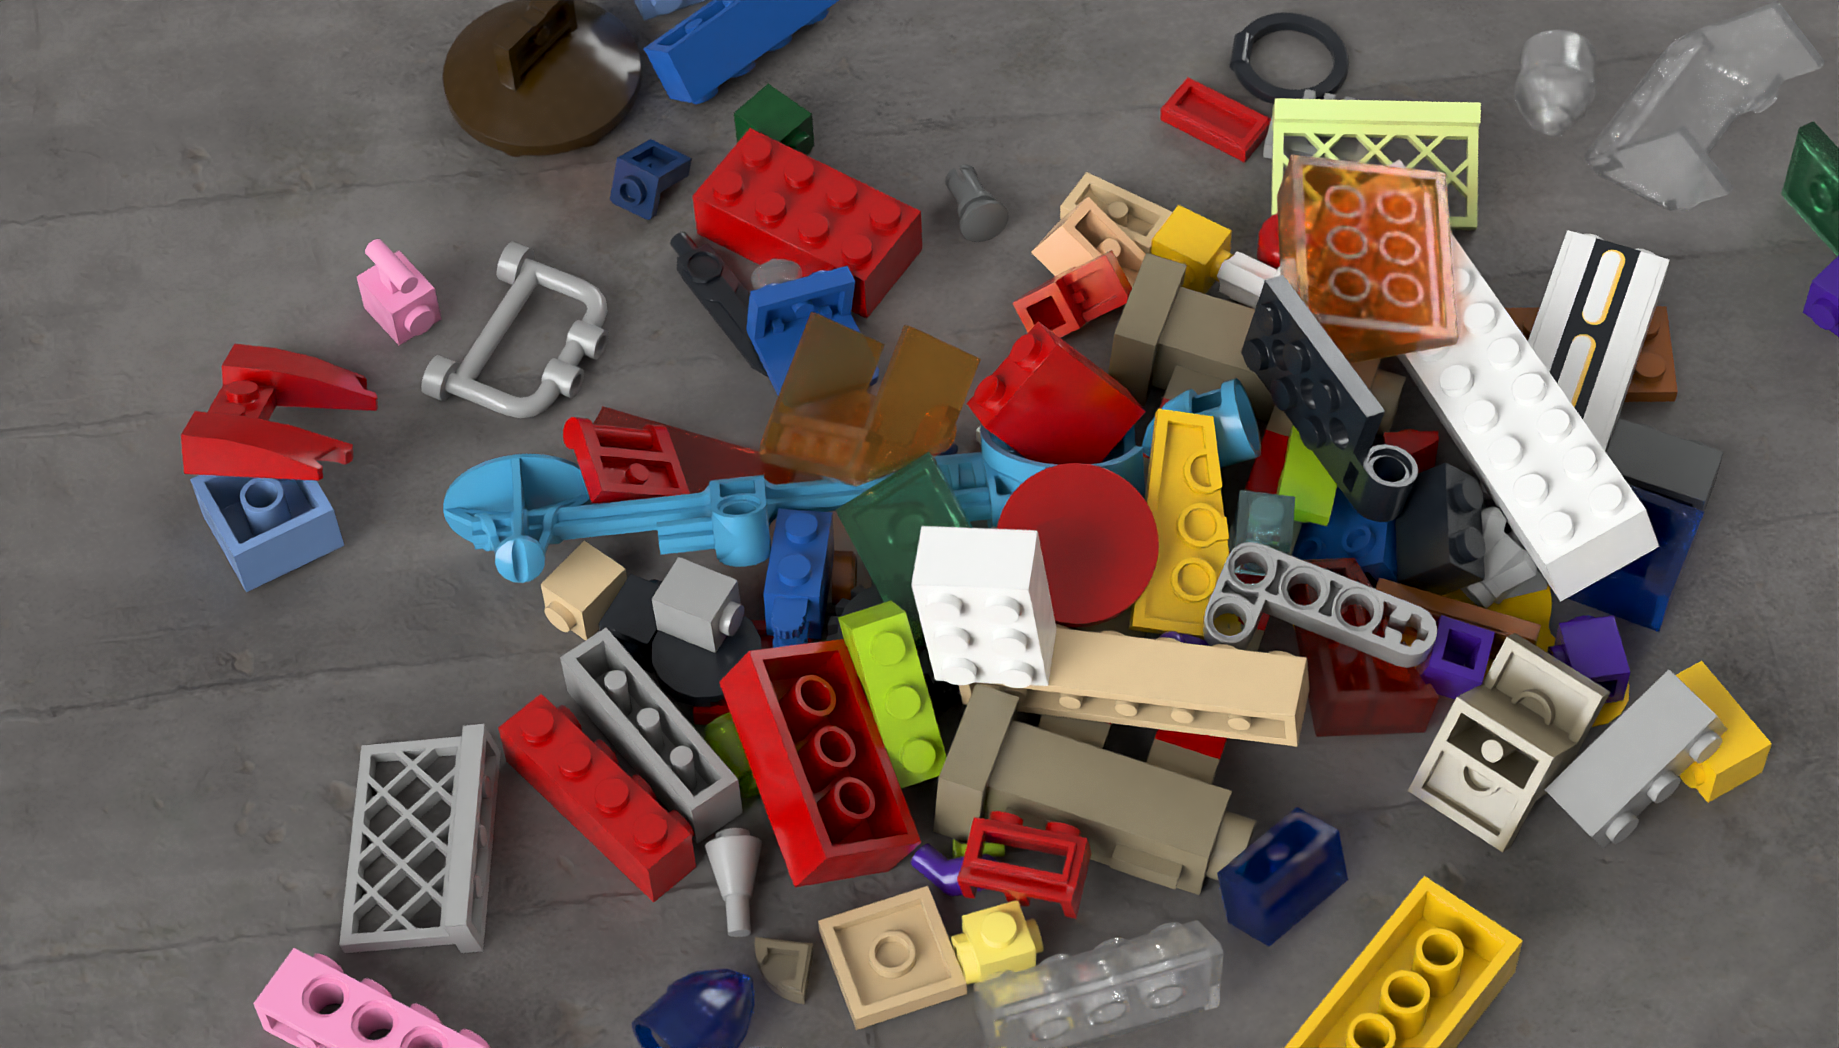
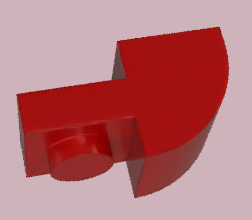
[1012,250,1132,338]

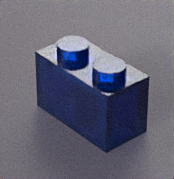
[1217,807,1348,947]

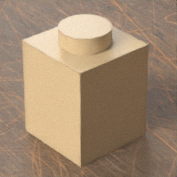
[541,541,627,640]

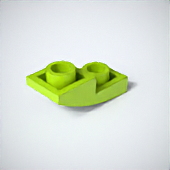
[1274,424,1337,526]

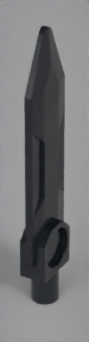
[670,232,769,378]

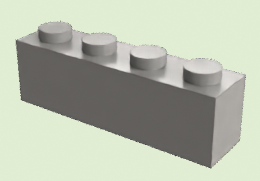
[560,628,743,844]

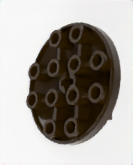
[443,0,642,157]

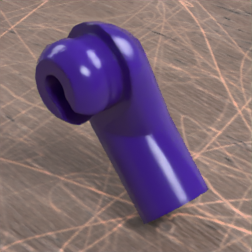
[911,843,997,896]

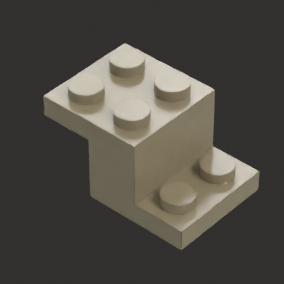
[1408,633,1610,852]

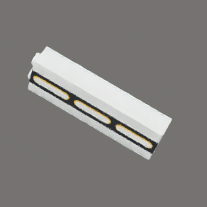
[1480,230,1670,528]

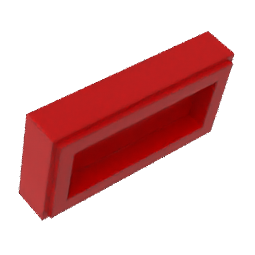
[1160,77,1271,163]

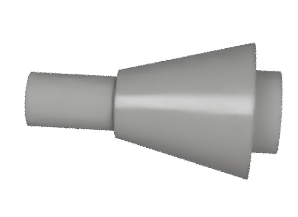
[705,828,762,937]

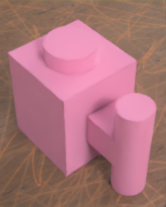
[357,239,441,346]

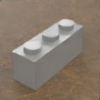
[1544,669,1727,849]

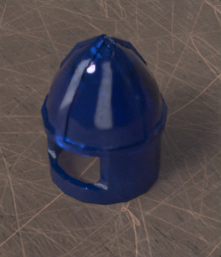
[631,968,755,1048]

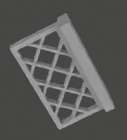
[339,724,501,953]

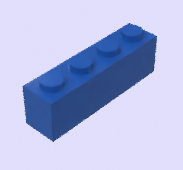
[644,0,839,104]

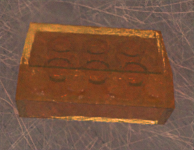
[1277,155,1459,363]

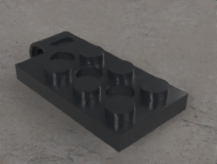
[1241,275,1418,522]

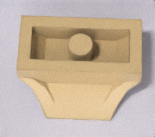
[1060,172,1172,254]

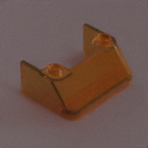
[759,312,981,487]

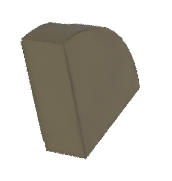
[755,937,814,1004]

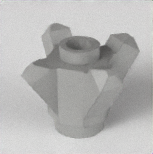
[1460,507,1548,609]

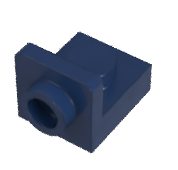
[610,139,692,220]

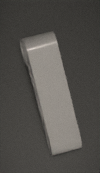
[1203,542,1437,668]

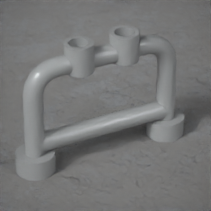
[421,241,608,418]

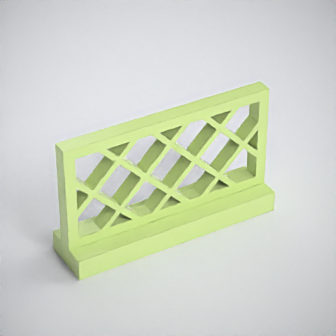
[1271,98,1481,230]

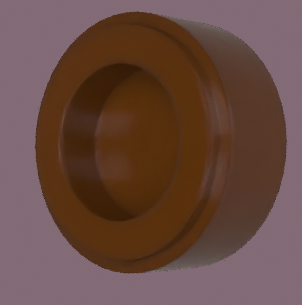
[832,550,857,605]

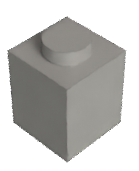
[652,557,744,653]

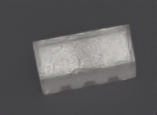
[974,920,1224,1048]

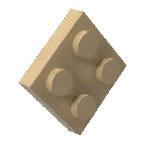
[818,886,967,1030]

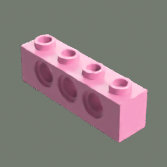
[254,948,490,1048]

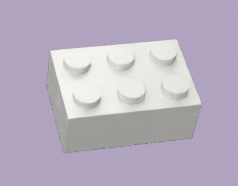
[912,526,1056,688]

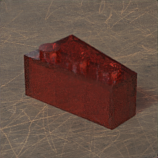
[1289,558,1439,737]

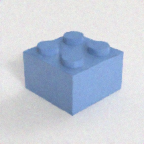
[190,475,345,592]

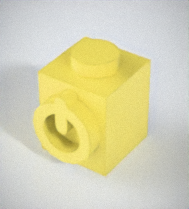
[951,900,1043,998]

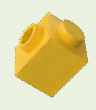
[1151,205,1234,294]

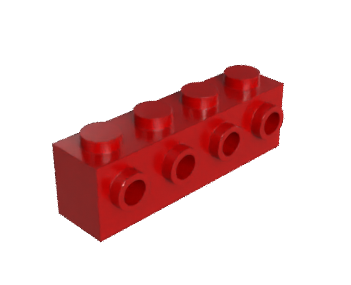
[498,694,696,902]

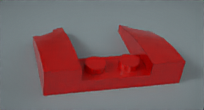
[181,344,378,481]

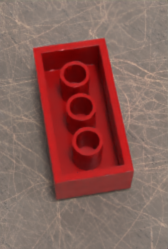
[693,128,923,319]
[719,639,922,888]

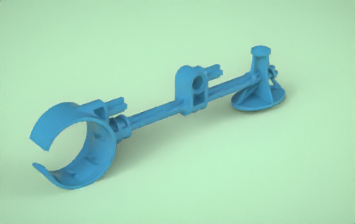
[443,424,1145,583]

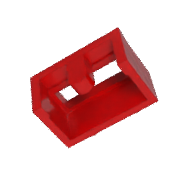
[957,811,1092,919]

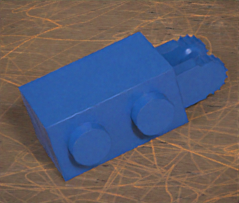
[764,509,835,648]

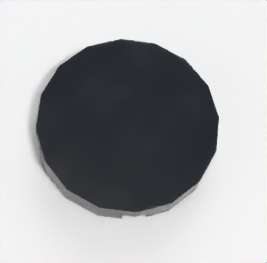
[652,616,762,707]

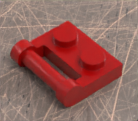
[563,417,690,504]

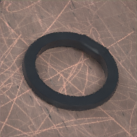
[1230,13,1349,105]

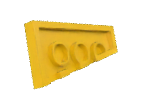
[1129,408,1241,640]

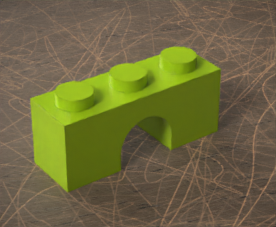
[838,601,947,788]

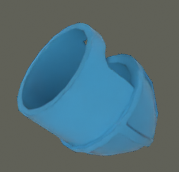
[1141,378,1261,468]

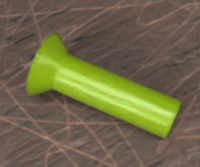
[952,838,1005,859]

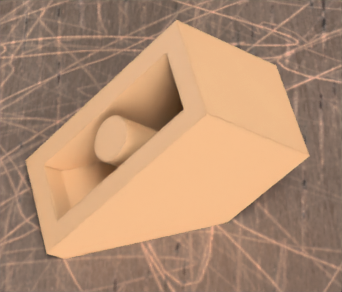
[1031,197,1146,288]

